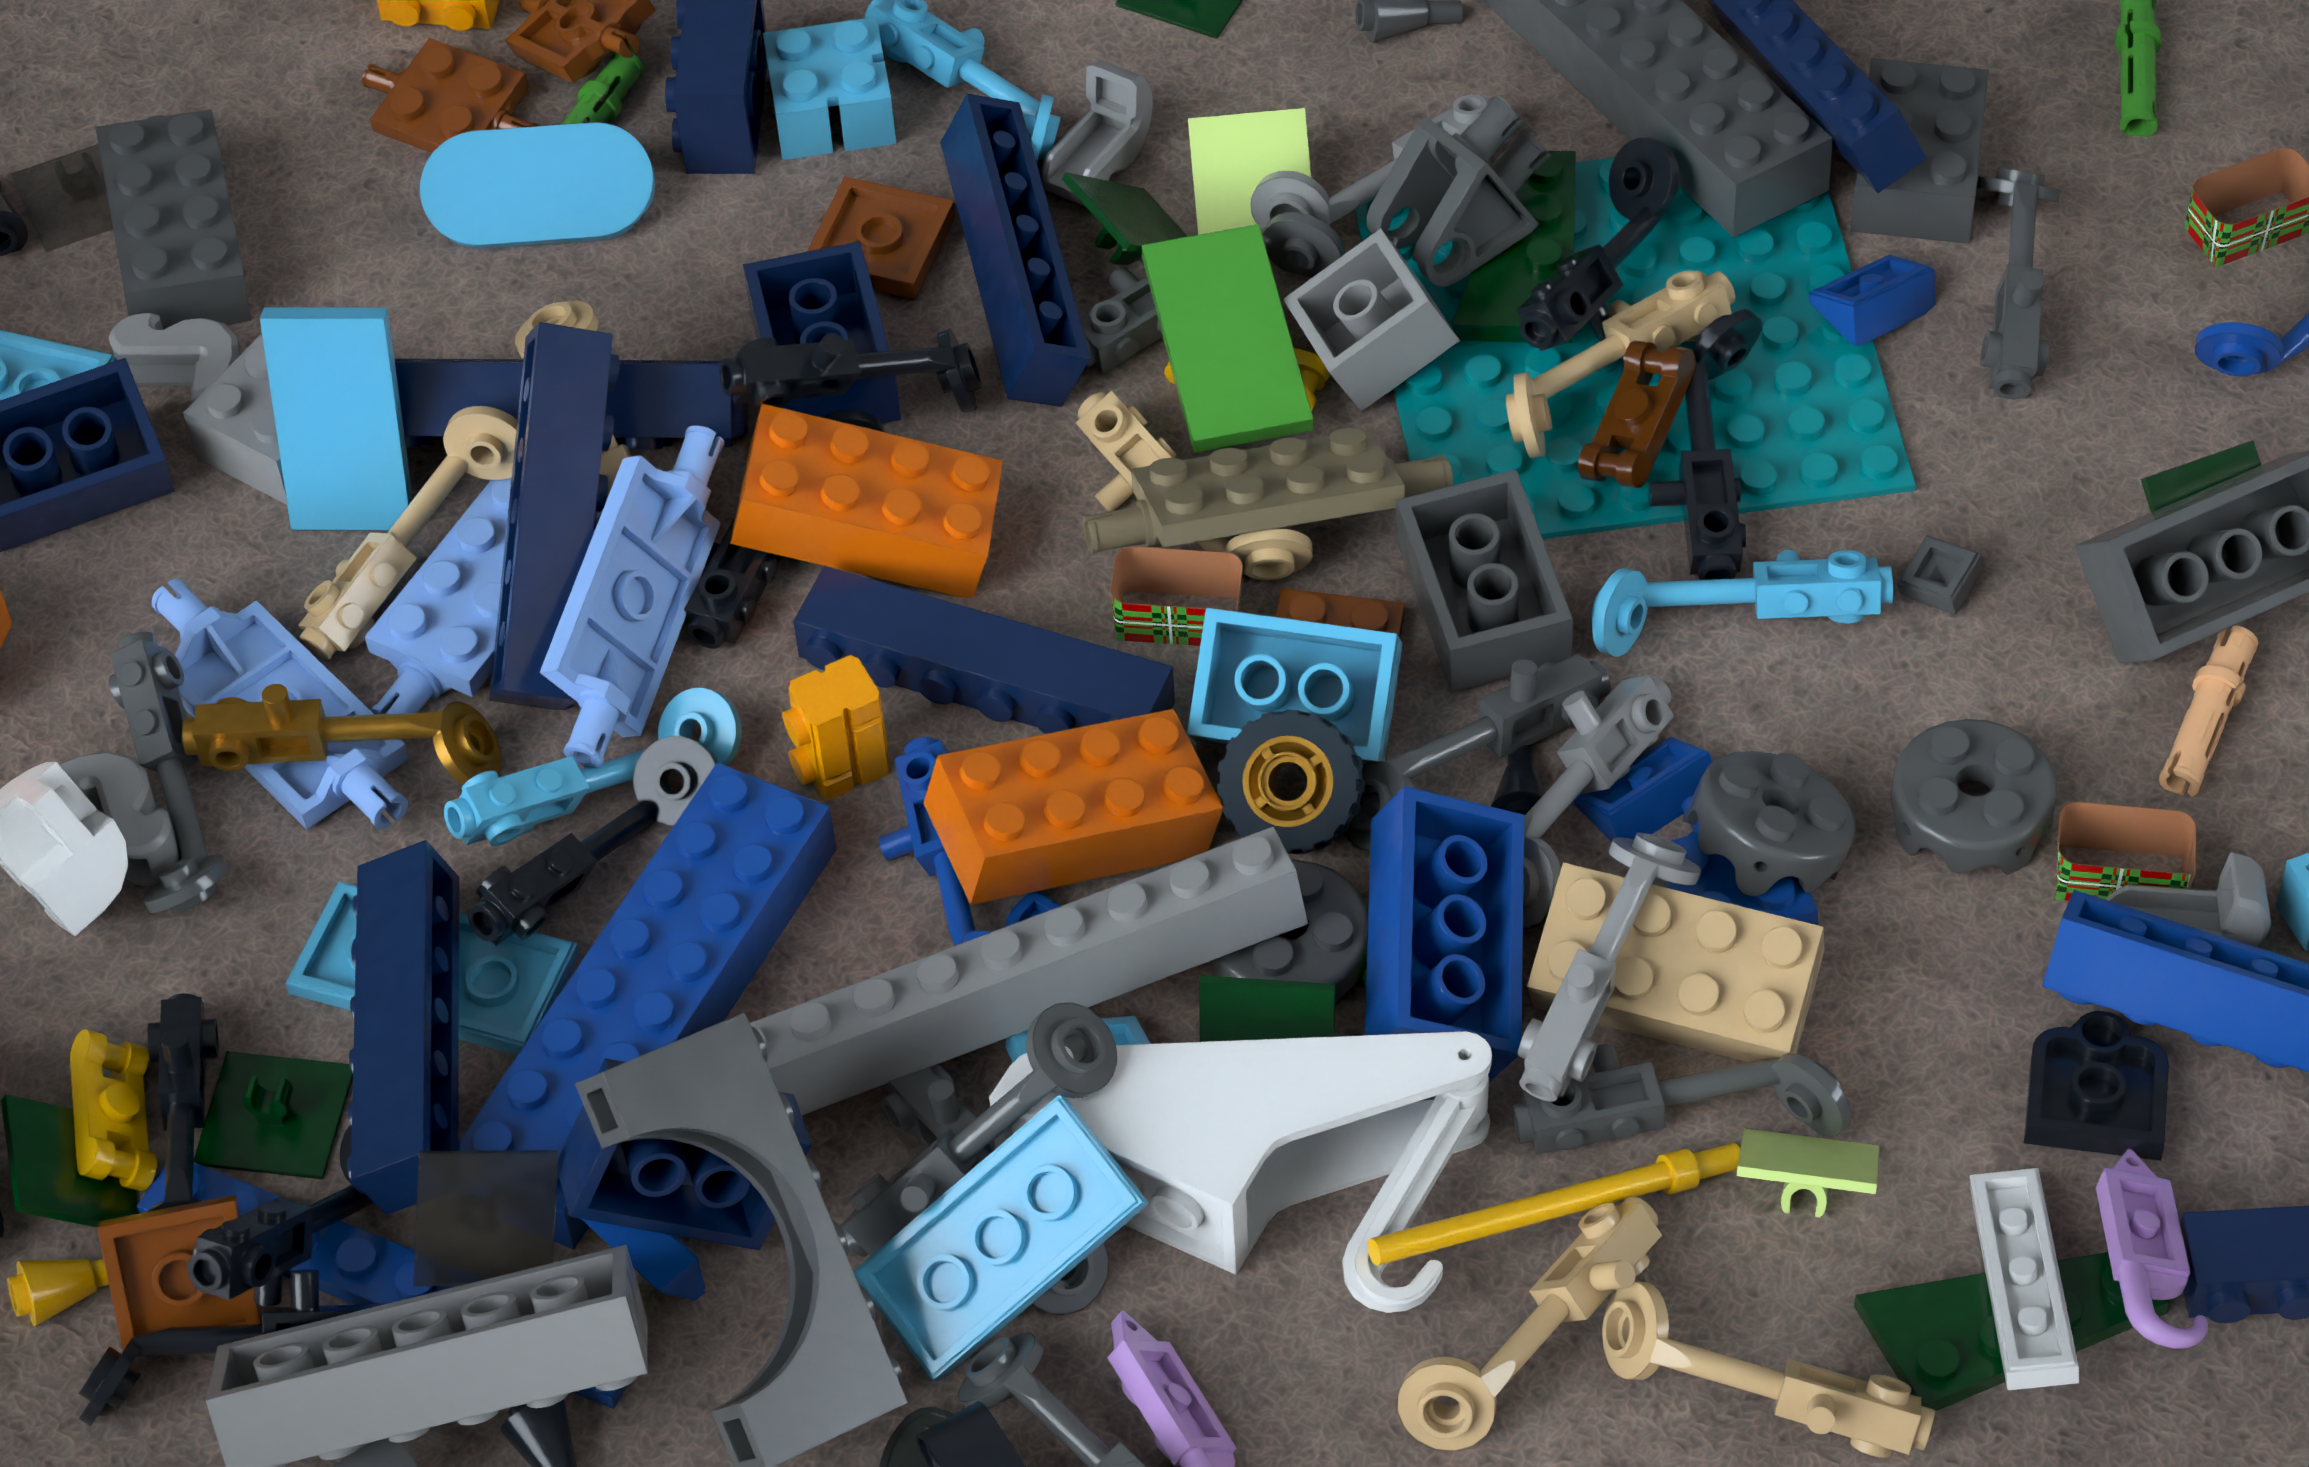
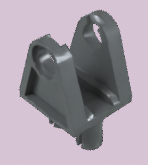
[1367,96,1551,286]

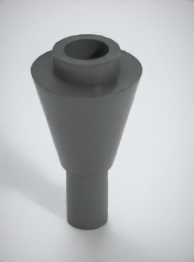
[1355,0,1463,42]

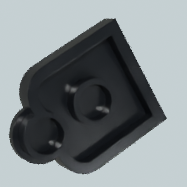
[2023,1011,2169,1161]

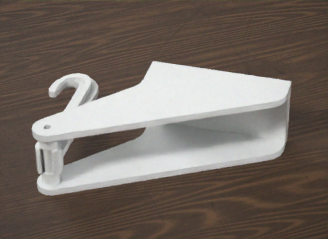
[989,1031,1492,1313]

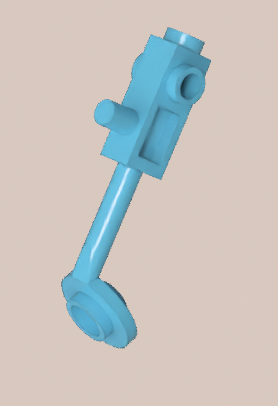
[865,0,1061,163]
[1591,550,1893,657]
[444,688,742,846]

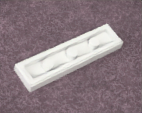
[1970,1168,2079,1390]

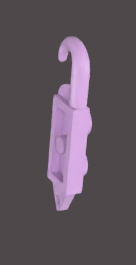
[2096,1149,2208,1349]
[1107,1310,1237,1467]

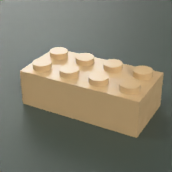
[1527,862,1825,1062]

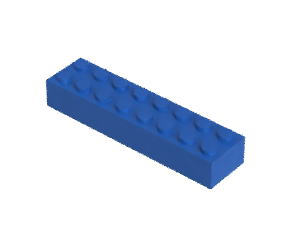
[455,762,836,1250]

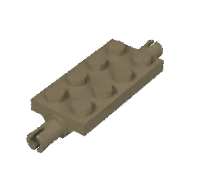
[1083,428,1453,554]

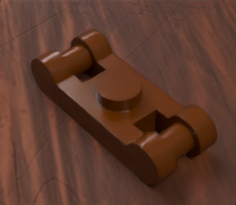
[1578,340,1696,488]

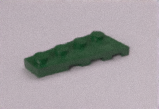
[1452,151,1576,343]
[1854,1252,2170,1411]

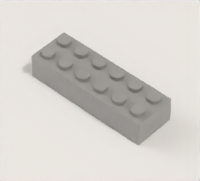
[205,1245,648,1467]

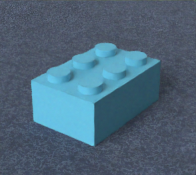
[1187,608,1403,764]

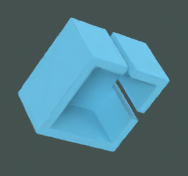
[763,17,896,160]

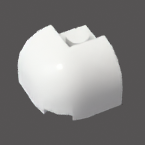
[0,762,128,936]

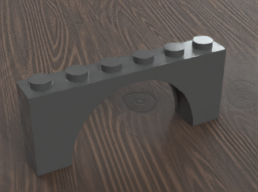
[575,1012,908,1467]

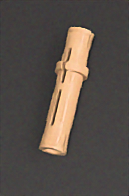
[2159,625,2259,797]

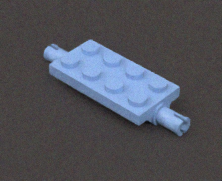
[540,426,725,768]
[365,477,603,715]
[152,578,409,830]

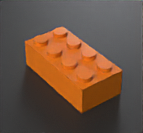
[730,404,1003,598]
[923,709,1223,905]

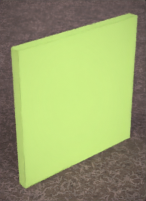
[1188,108,1311,235]
[1737,1128,1879,1218]

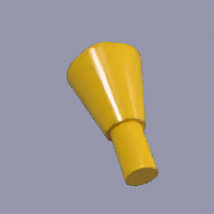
[7,1258,109,1327]

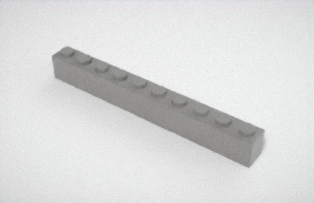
[750,827,1308,1116]

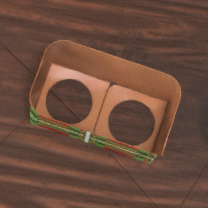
[2184,148,2309,267]
[1110,546,1243,646]
[2055,802,2196,901]

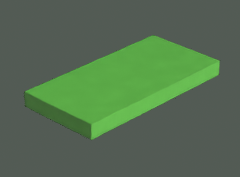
[1142,224,1313,453]

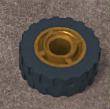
[1217,710,1365,854]

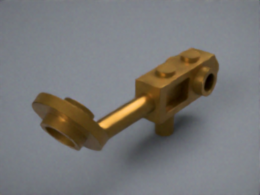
[182,684,502,785]

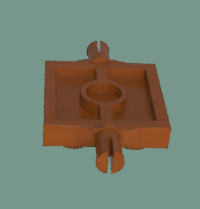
[505,0,656,84]
[362,38,539,153]

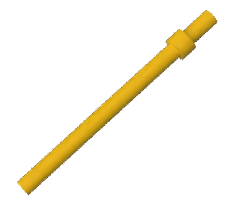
[1367,1143,1740,1266]

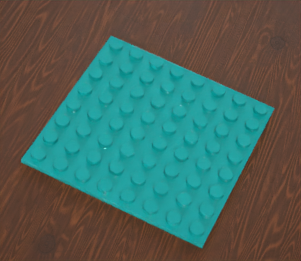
[1354,157,1916,539]

